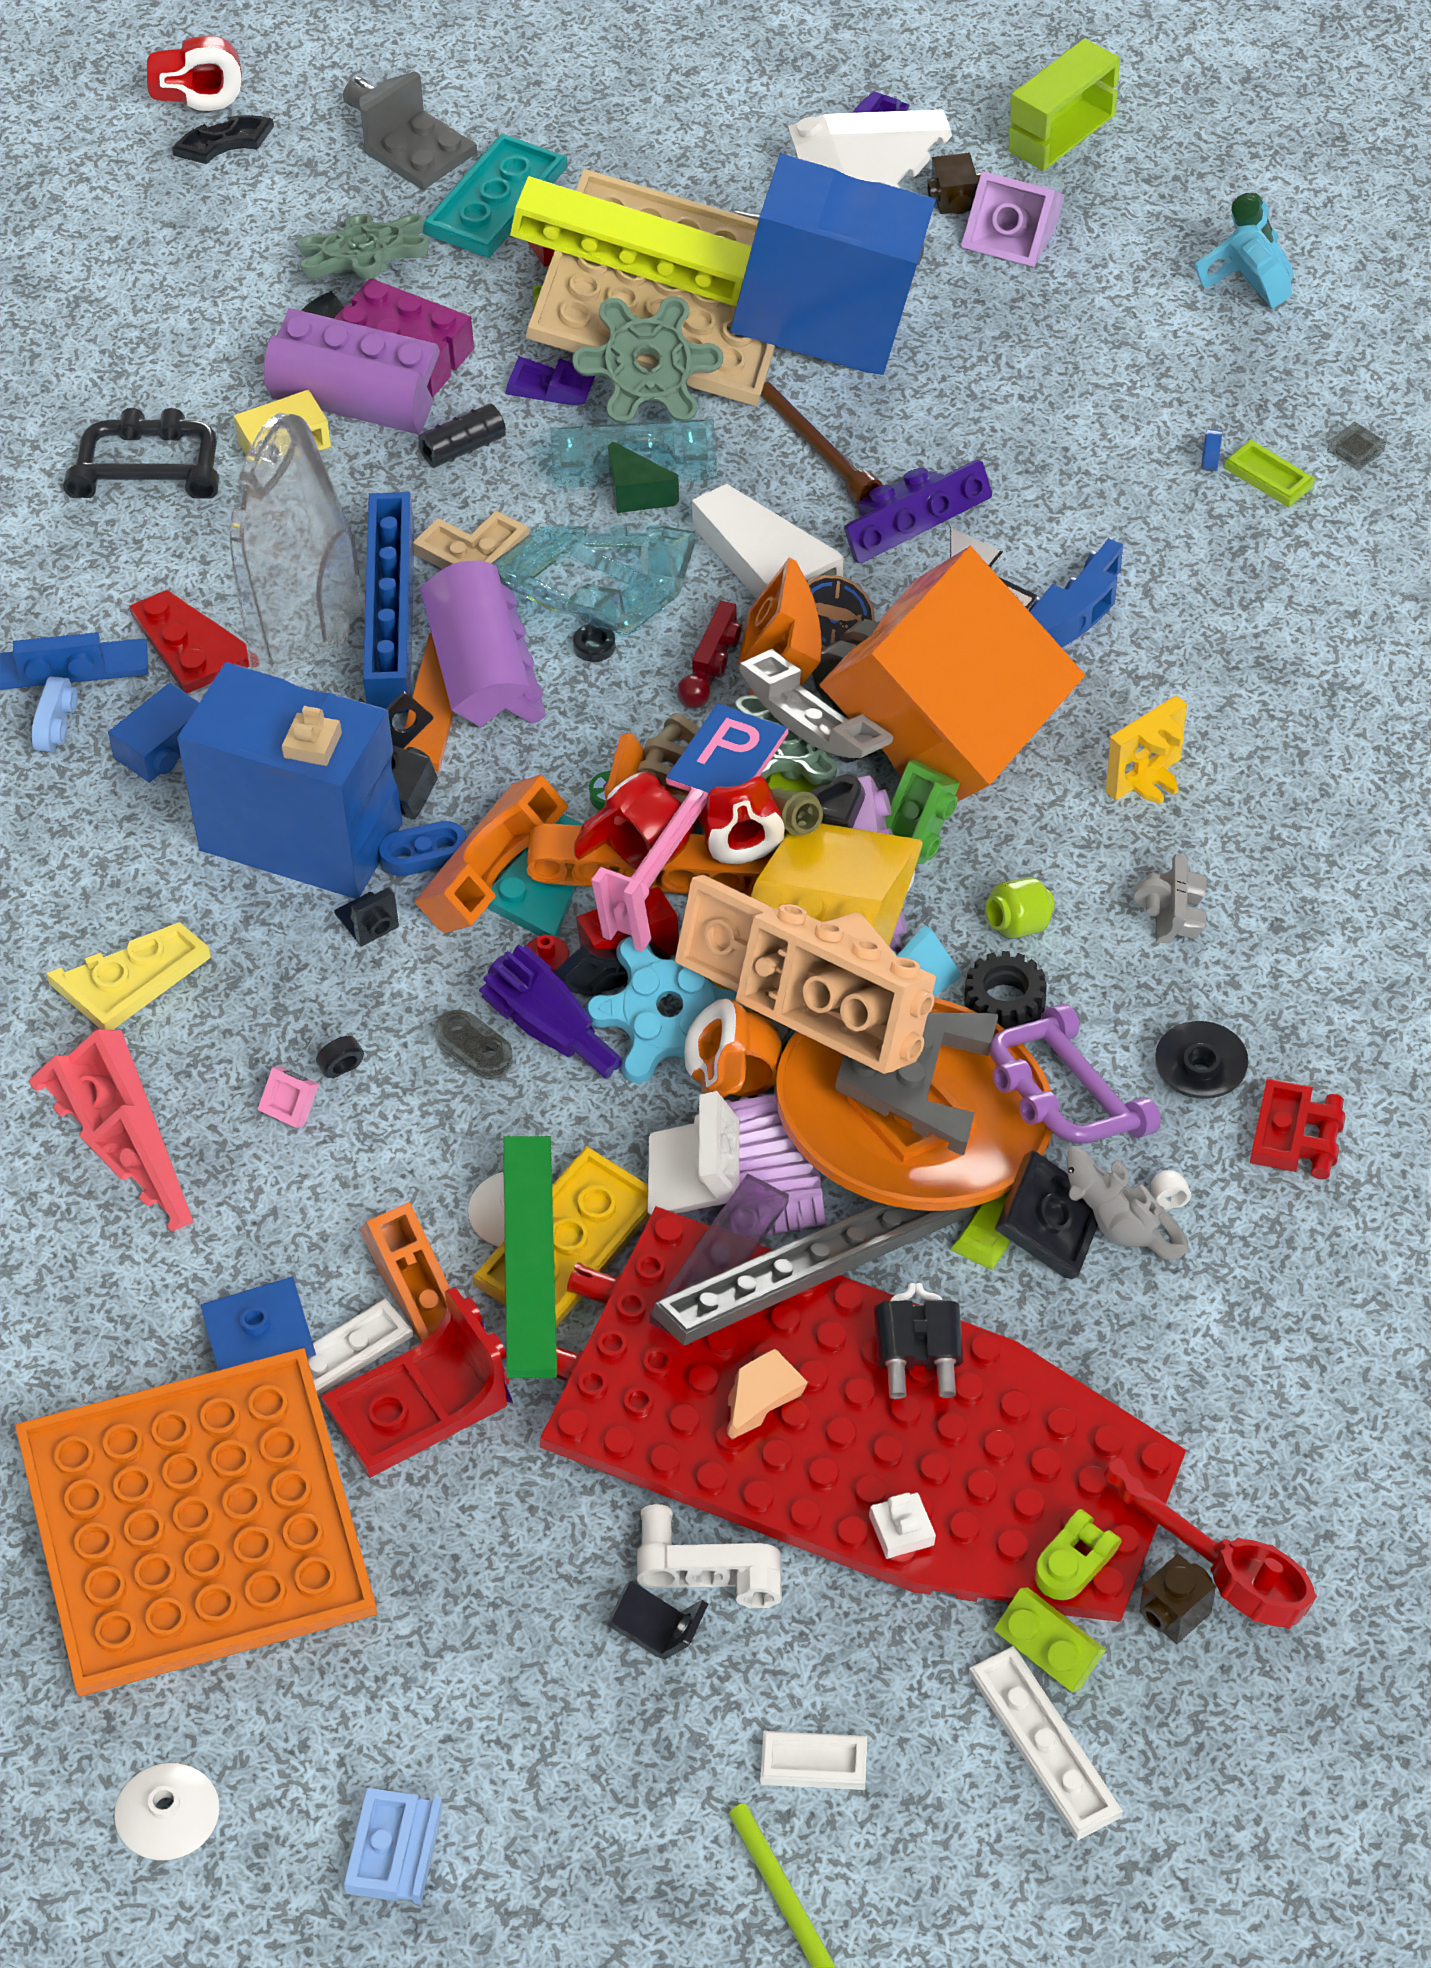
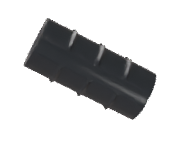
[418,403,506,468]

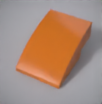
[738,557,822,696]

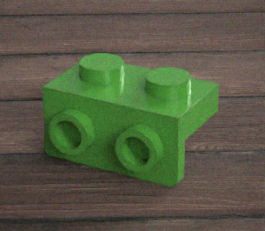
[885,760,960,865]

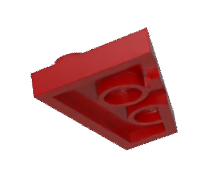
[129,590,261,694]

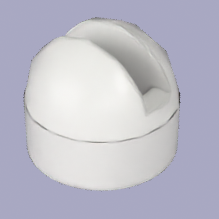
[1150,1170,1191,1210]

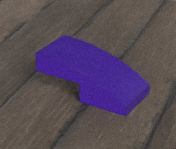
[505,356,596,405]

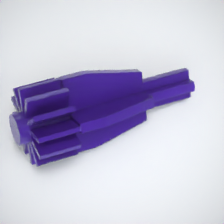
[479,945,622,1079]

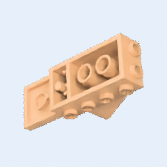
[675,875,937,1074]

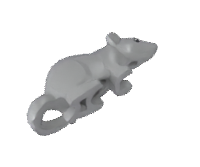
[1067,1146,1189,1261]

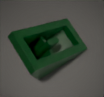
[608,441,679,513]

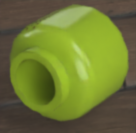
[985,876,1055,939]

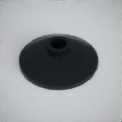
[1155,1021,1248,1099]

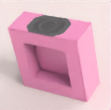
[258,1066,319,1128]

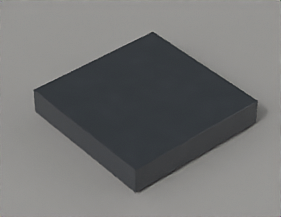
[995,1150,1098,1280]

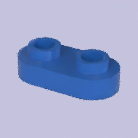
[379,821,467,876]

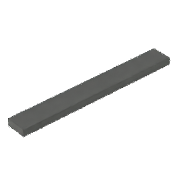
[653,1203,976,1346]

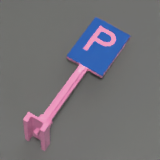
[591,703,788,952]

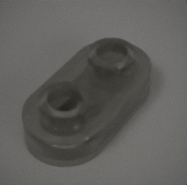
[434,1010,513,1080]

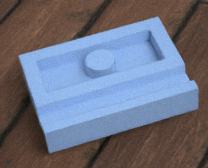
[344,1788,443,1905]

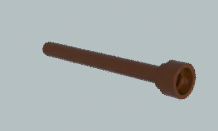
[760,382,883,504]

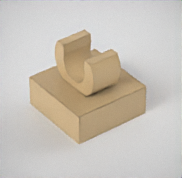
[282,706,342,766]

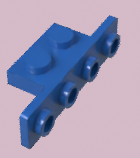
[0,632,149,690]

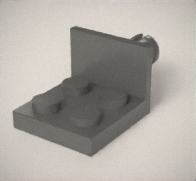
[343,71,477,190]

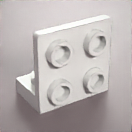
[648,1091,739,1215]

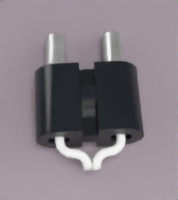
[874,1283,964,1399]

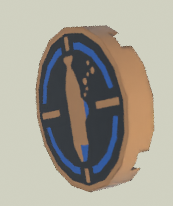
[808,575,875,651]

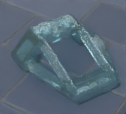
[491,526,696,635]

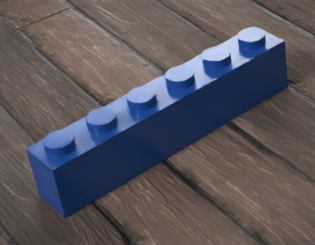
[363,492,415,713]

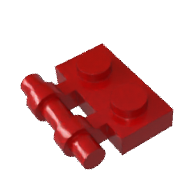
[1250,1078,1346,1180]

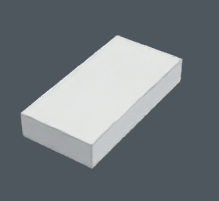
[760,1731,867,1790]

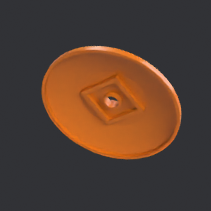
[775,997,1052,1211]

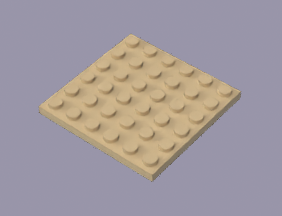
[526,169,775,407]

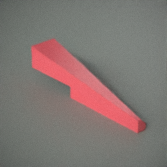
[28,1029,194,1231]

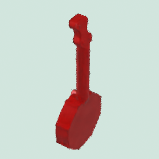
[1104,1458,1317,1629]

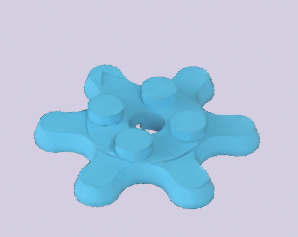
[585,936,755,1083]

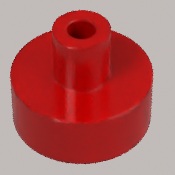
[526,935,569,972]

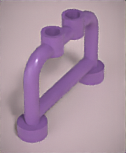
[990,1003,1161,1144]

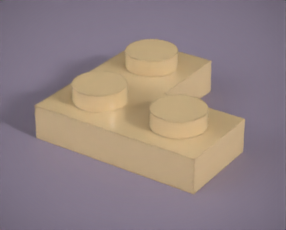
[413,511,530,570]

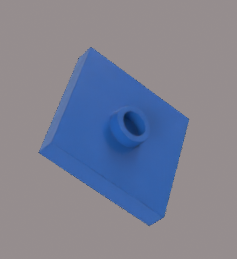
[200,1276,316,1371]

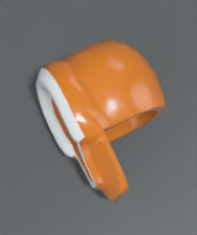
[684,998,783,1098]

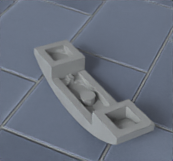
[739,649,893,758]

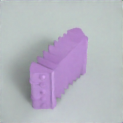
[697,1093,826,1240]

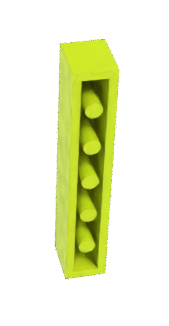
[510,176,752,307]

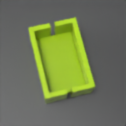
[1008,38,1120,171]

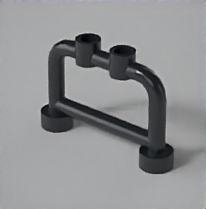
[63,408,220,499]

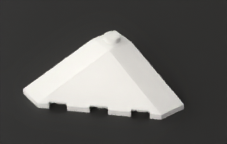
[788,110,952,188]

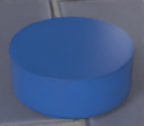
[1201,429,1223,471]

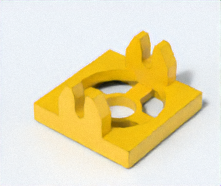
[1105,695,1187,804]

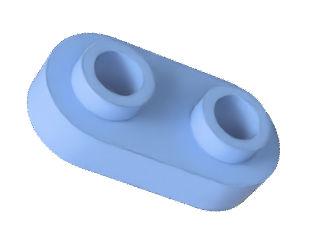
[32,676,78,752]

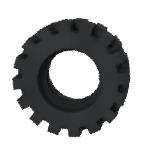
[964,951,1047,1029]

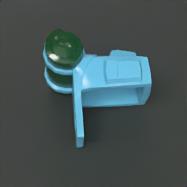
[1194,193,1293,309]

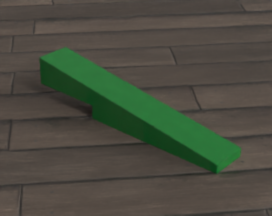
[503,1136,557,1378]

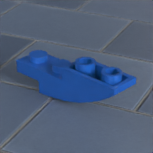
[1028,538,1123,648]

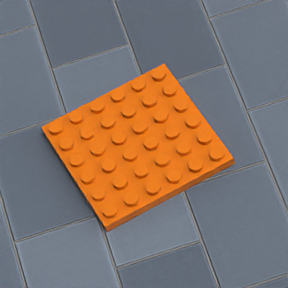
[15,1348,378,1697]

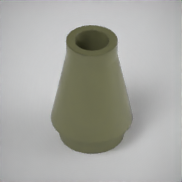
[771,788,823,835]

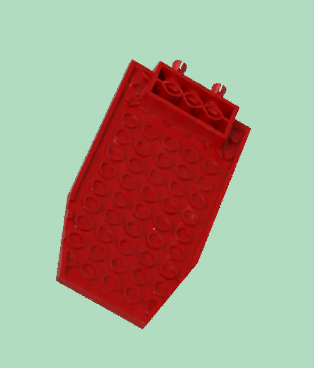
[540,1206,1186,1622]

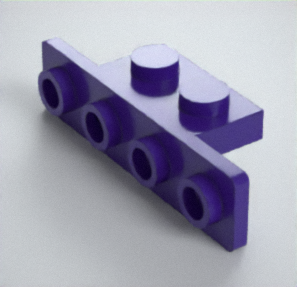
[844,459,992,563]

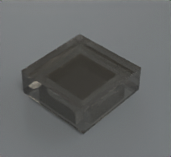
[1327,422,1386,471]

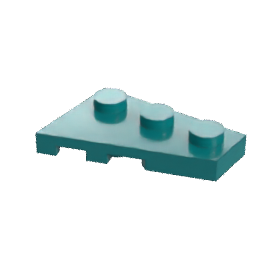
[487,814,583,937]

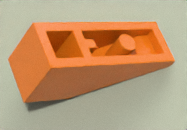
[359,1202,450,1343]

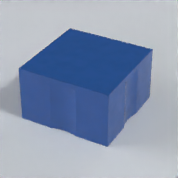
[730,153,936,375]
[177,662,403,899]

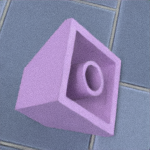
[961,171,1065,267]

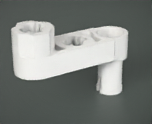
[637,1504,782,1608]

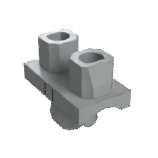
[1134,854,1207,943]

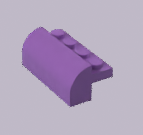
[264,308,440,435]
[420,560,546,727]

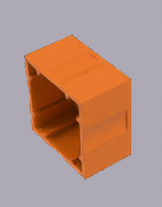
[819,545,1086,801]

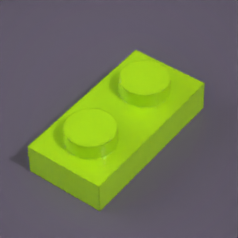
[993,1587,1107,1692]

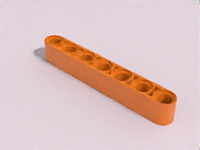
[527,824,781,897]

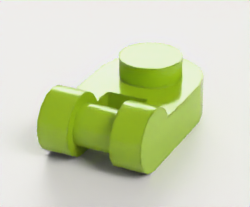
[1035,1509,1122,1600]

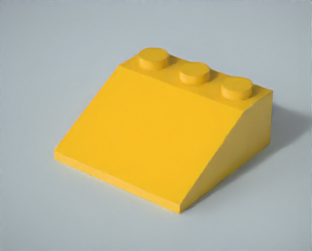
[751,823,923,947]

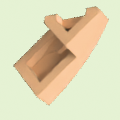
[727,1349,808,1439]

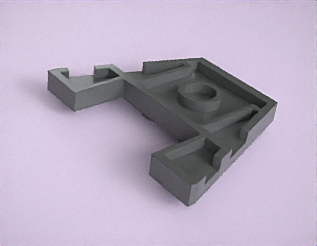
[835,1013,998,1155]

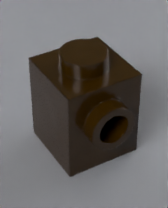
[927,152,981,214]
[1139,1553,1216,1645]

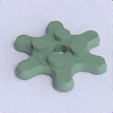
[297,214,430,279]
[572,296,724,424]
[736,695,838,786]

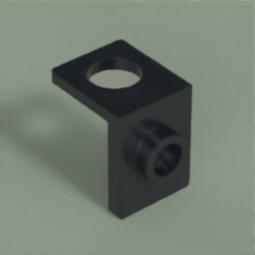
[358,691,434,749]
[334,887,399,947]
[607,1581,709,1659]

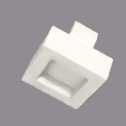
[869,1492,936,1559]

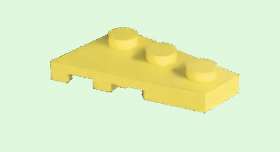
[46,922,211,1030]

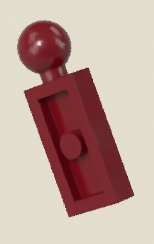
[676,600,742,709]

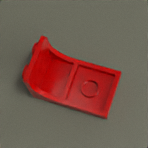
[321,1287,510,1478]

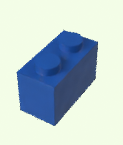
[108,682,199,783]

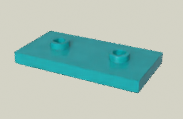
[423,133,568,258]

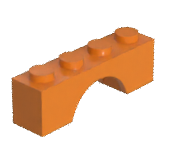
[414,774,569,933]

